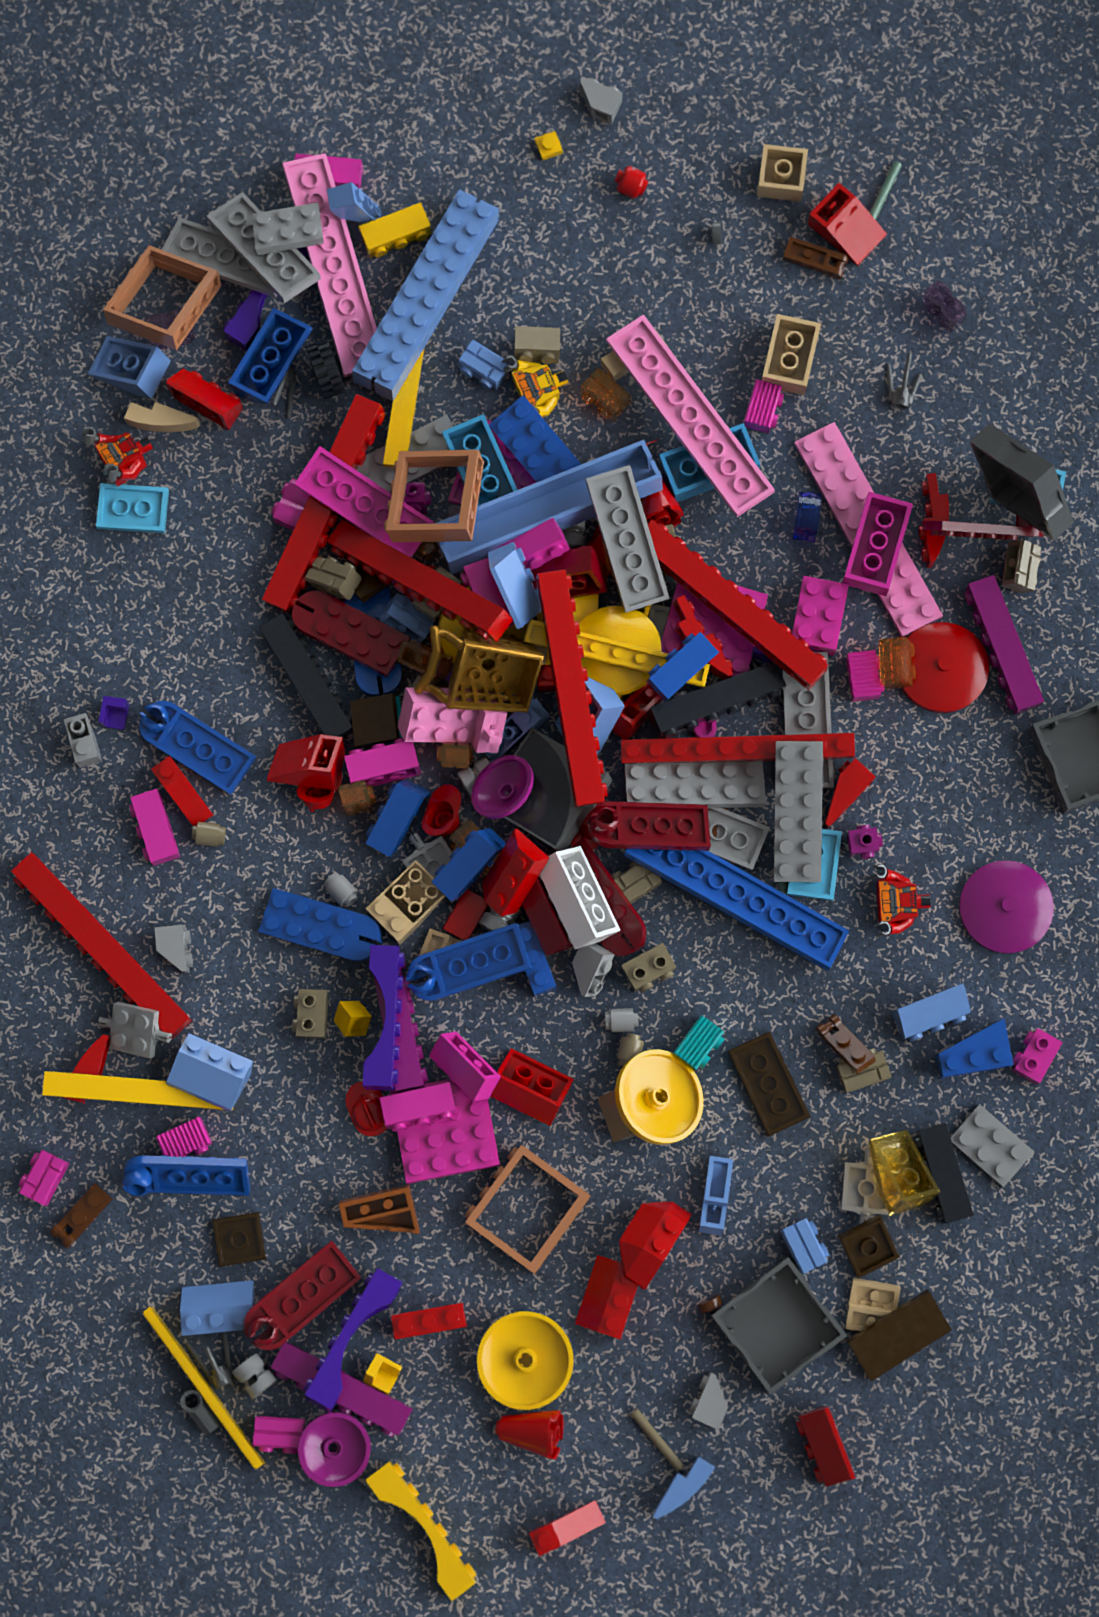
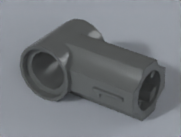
[181,1388,222,1436]

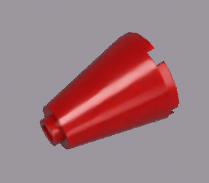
[640,478,684,527]
[495,1410,564,1460]

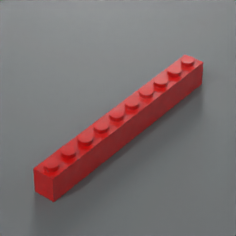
[262,394,385,615]
[648,519,828,691]
[326,520,513,642]
[536,569,608,807]
[621,733,855,765]
[11,852,192,1040]

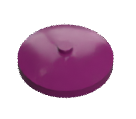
[959,860,1054,954]

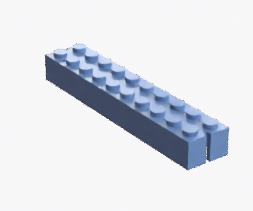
[352,189,499,401]
[434,440,663,575]

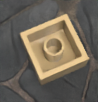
[757,144,808,202]

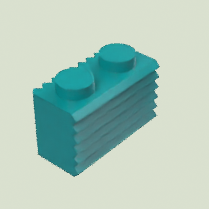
[673,1015,725,1071]

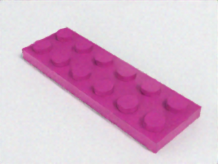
[294,446,435,558]

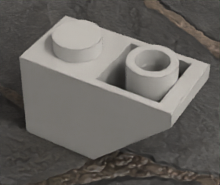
[580,77,622,125]
[64,713,102,768]
[155,925,193,974]
[572,943,615,997]
[689,1372,728,1430]

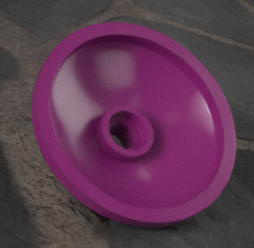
[471,755,534,819]
[298,1412,371,1487]

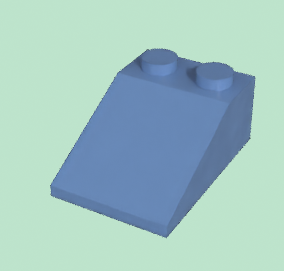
[88,336,171,399]

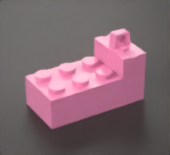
[397,687,507,753]

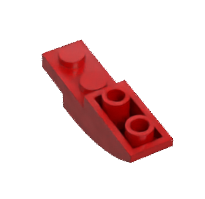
[918,473,949,568]
[673,595,733,680]

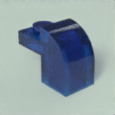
[792,491,822,542]

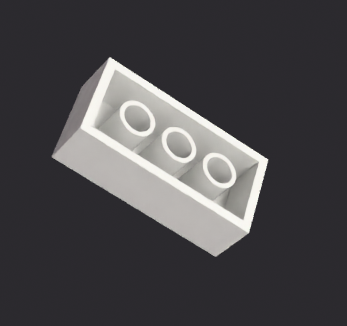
[539,846,621,949]

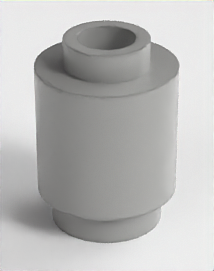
[324,872,358,907]
[605,1008,638,1032]

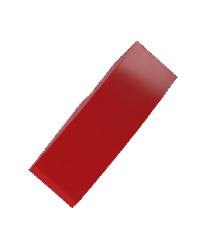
[62,1034,110,1104]

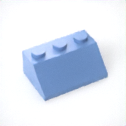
[488,542,541,629]
[555,677,625,755]
[892,984,971,1042]
[166,1033,253,1112]
[180,1280,255,1336]

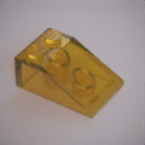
[868,1130,940,1216]

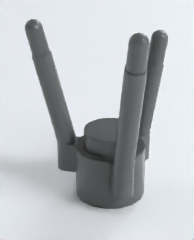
[886,352,922,409]
[272,367,297,419]
[186,1332,234,1389]

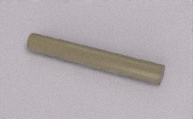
[631,1409,684,1472]

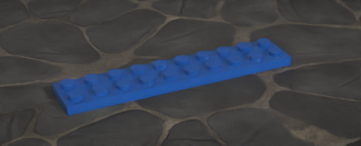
[623,849,849,971]

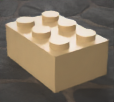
[762,314,821,395]

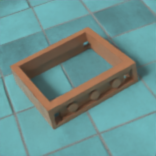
[103,245,222,350]
[384,450,484,542]
[465,1145,591,1274]

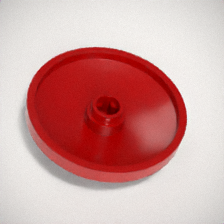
[896,622,989,713]

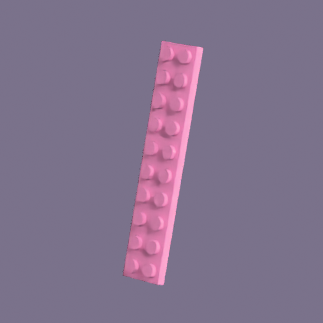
[282,153,377,377]
[606,314,775,517]
[794,422,943,638]

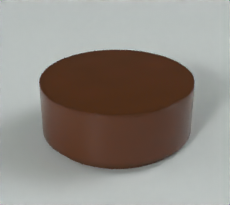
[698,1295,723,1313]

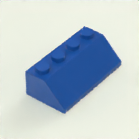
[228,307,313,404]

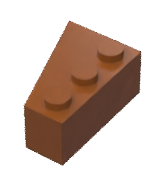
[339,1184,420,1234]

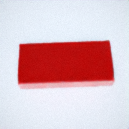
[442,890,488,941]

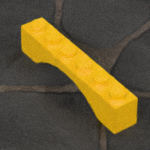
[366,1461,477,1601]

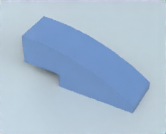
[699,1156,733,1236]
[652,1456,715,1519]

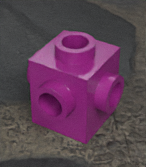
[403,482,432,515]
[846,825,883,859]

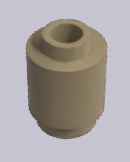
[191,822,226,847]
[616,1033,644,1067]

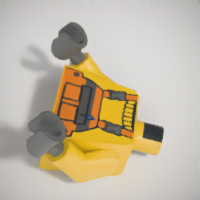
[501,355,568,417]

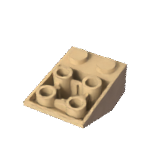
[366,860,446,945]

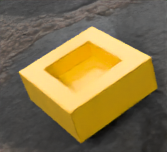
[535,131,563,161]

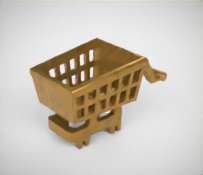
[414,626,544,713]

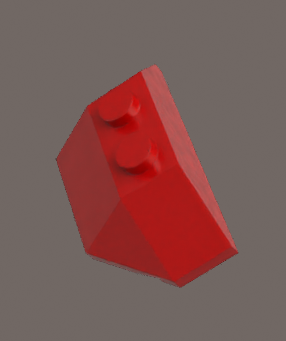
[618,1201,692,1290]

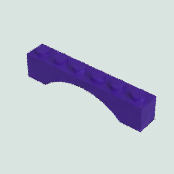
[223,247,310,352]
[363,945,405,1091]
[303,1268,402,1413]

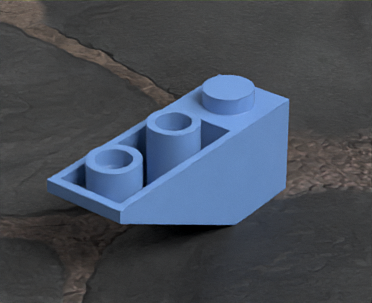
[327,182,381,224]
[484,699,551,762]

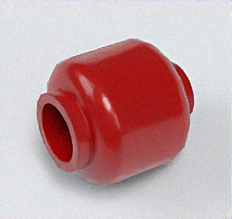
[614,166,648,199]

